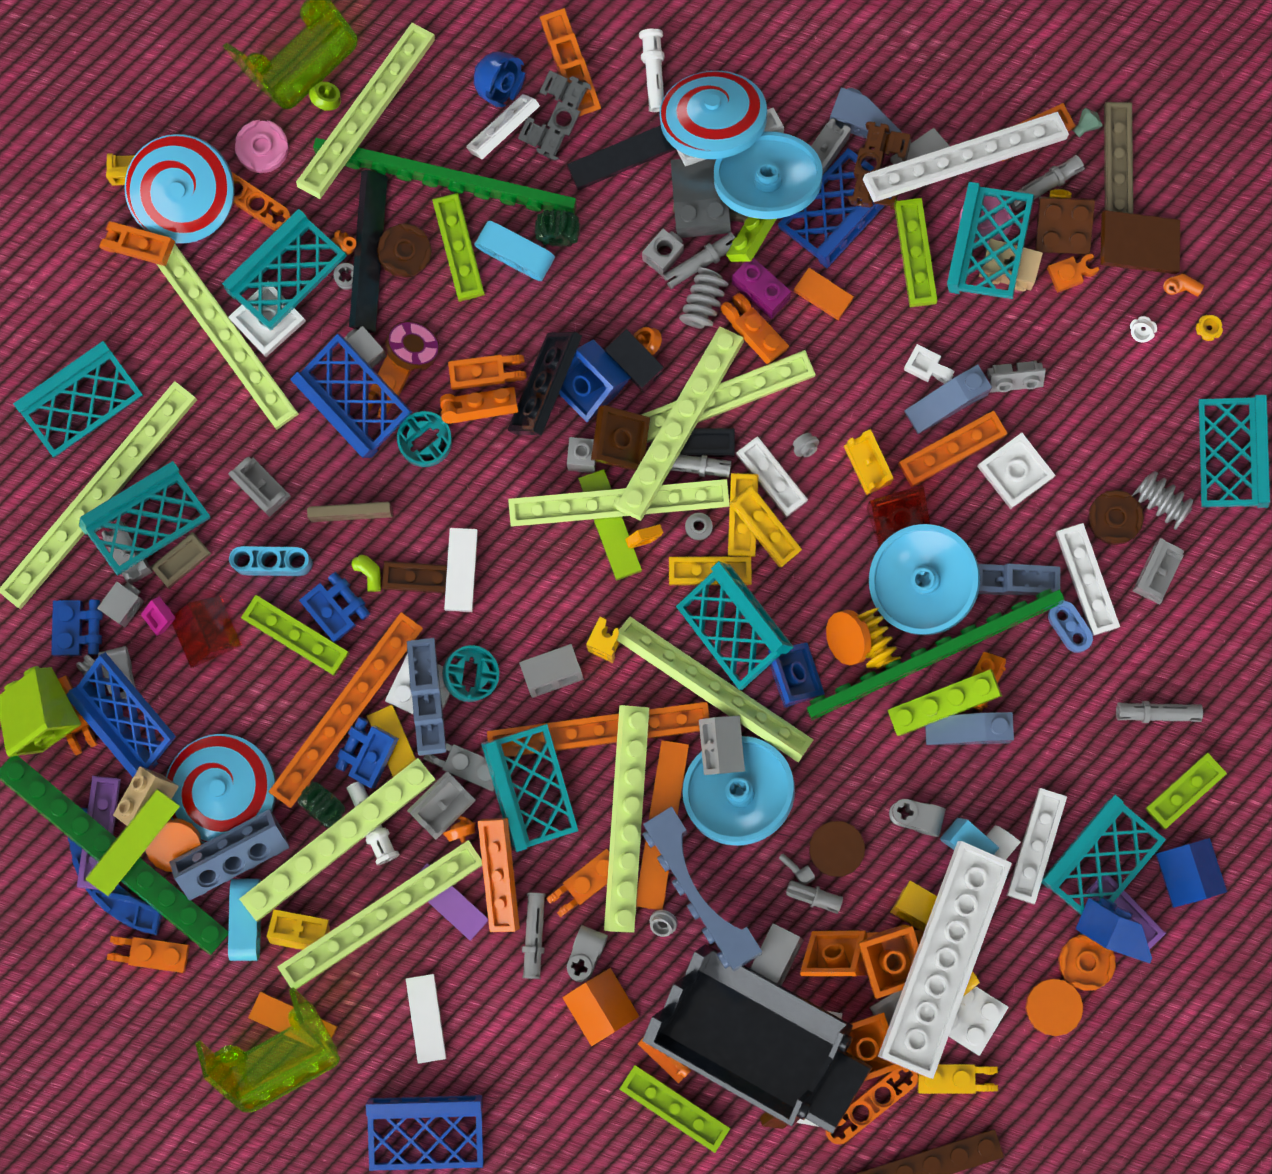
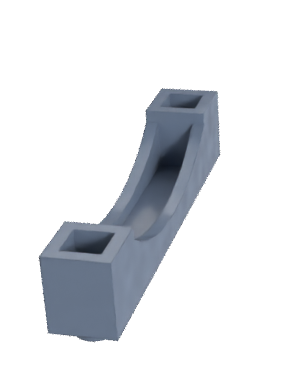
[642,806,762,972]

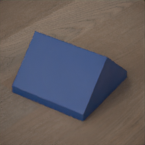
[767,643,825,708]
[1156,838,1227,908]

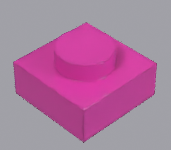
[141,596,175,636]

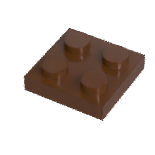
[1035,196,1095,254]
[591,405,650,471]

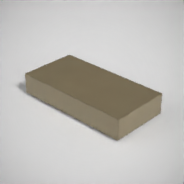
[151,532,211,589]

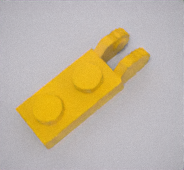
[917,1064,998,1094]

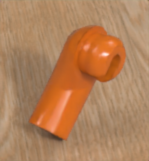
[332,230,356,255]
[1163,274,1205,297]

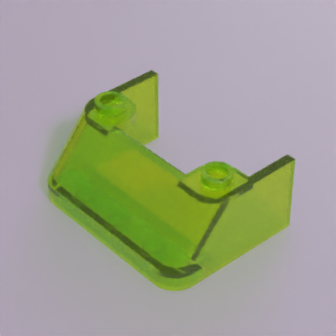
[223,0,357,109]
[195,987,340,1113]

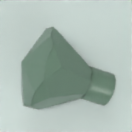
[1072,107,1103,138]

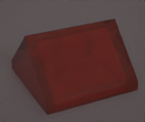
[866,485,930,547]
[172,596,242,668]

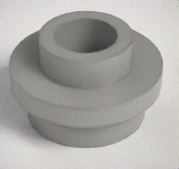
[793,433,819,457]
[685,513,713,540]
[650,910,678,937]

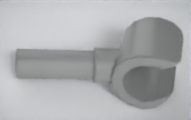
[779,853,815,885]

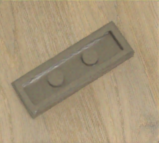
[307,502,393,522]

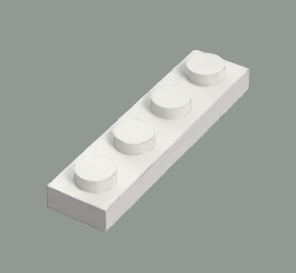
[1056,523,1120,636]
[1006,788,1067,904]

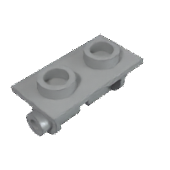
[987,360,1046,393]

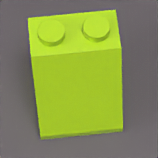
[0,666,81,757]

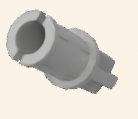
[786,881,843,914]

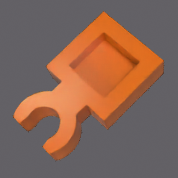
[1047,254,1100,293]

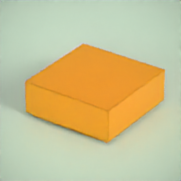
[625,524,663,548]

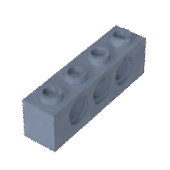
[170,809,290,901]

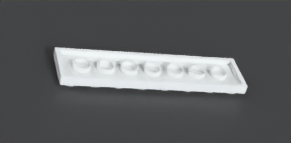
[878,841,1012,1079]

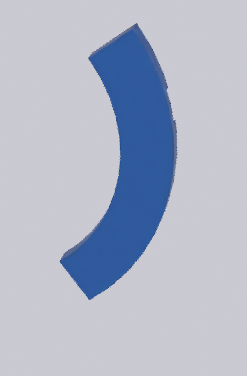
[68,807,162,936]

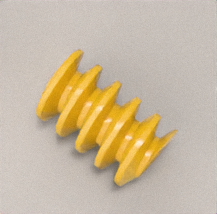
[857,608,901,669]

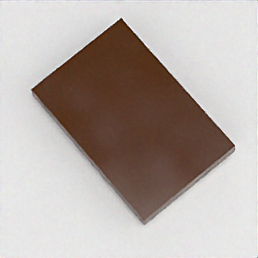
[1100,210,1180,274]

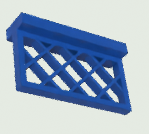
[777,148,891,269]
[290,333,412,458]
[66,652,176,777]
[366,1095,484,1171]

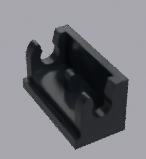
[605,329,664,393]

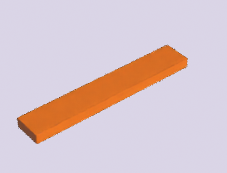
[636,740,689,910]

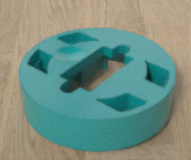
[397,411,452,467]
[442,645,499,702]

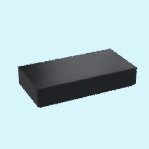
[680,428,735,457]

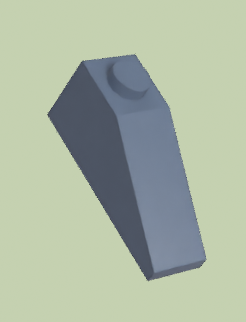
[830,87,905,150]
[904,365,992,434]
[925,712,1014,745]

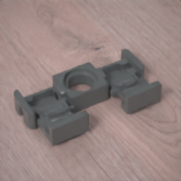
[518,70,591,161]

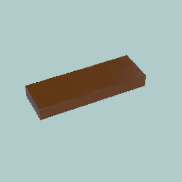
[382,561,447,594]

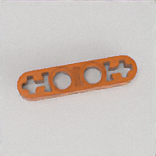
[231,172,291,231]
[825,1067,918,1144]

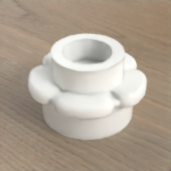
[1130,316,1157,342]

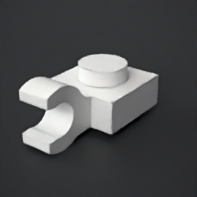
[904,344,955,384]

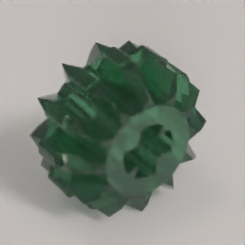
[535,209,580,248]
[298,782,345,828]

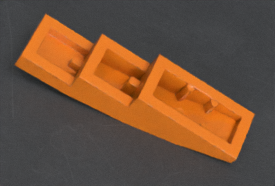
[539,8,601,116]

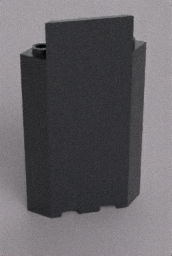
[642,944,873,1134]

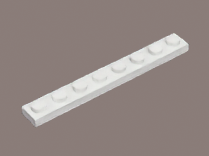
[863,112,1069,202]

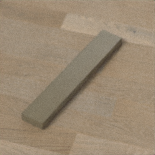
[1104,102,1133,214]

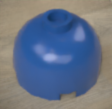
[474,52,525,107]

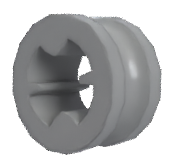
[333,263,354,290]
[76,655,95,676]

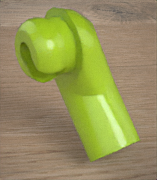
[351,555,381,592]

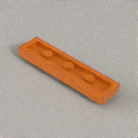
[898,410,1008,487]
[478,818,520,932]

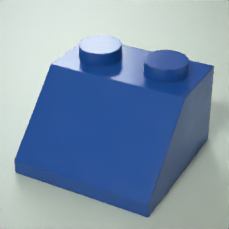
[559,339,631,422]
[1076,898,1152,963]

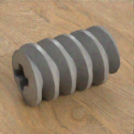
[679,267,728,329]
[1131,471,1193,530]

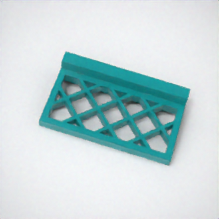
[947,182,1034,299]
[222,209,347,331]
[13,341,143,458]
[1199,395,1270,508]
[79,461,210,576]
[676,561,794,690]
[481,724,578,852]
[1041,795,1166,915]

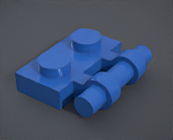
[299,572,371,643]
[51,600,103,657]
[335,717,399,789]

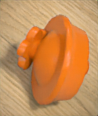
[634,327,662,355]
[443,816,476,844]

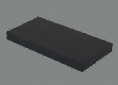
[508,332,582,436]

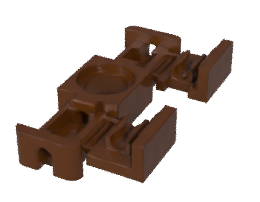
[848,121,912,210]

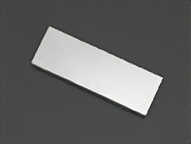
[466,94,540,159]
[736,436,808,518]
[444,528,478,612]
[406,974,447,1064]

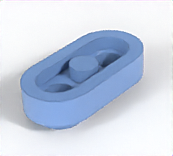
[1048,601,1093,653]

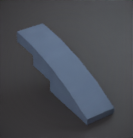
[978,563,1060,595]
[407,638,447,756]

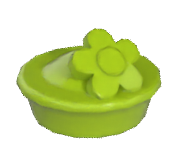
[309,82,341,111]

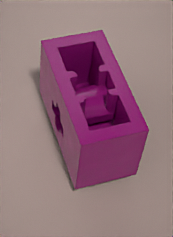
[732,258,791,319]

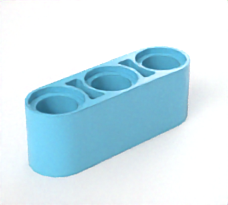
[474,221,555,281]
[229,546,313,576]
[228,879,261,961]

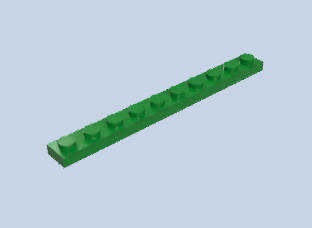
[313,138,577,218]
[807,589,1065,721]
[0,756,228,956]

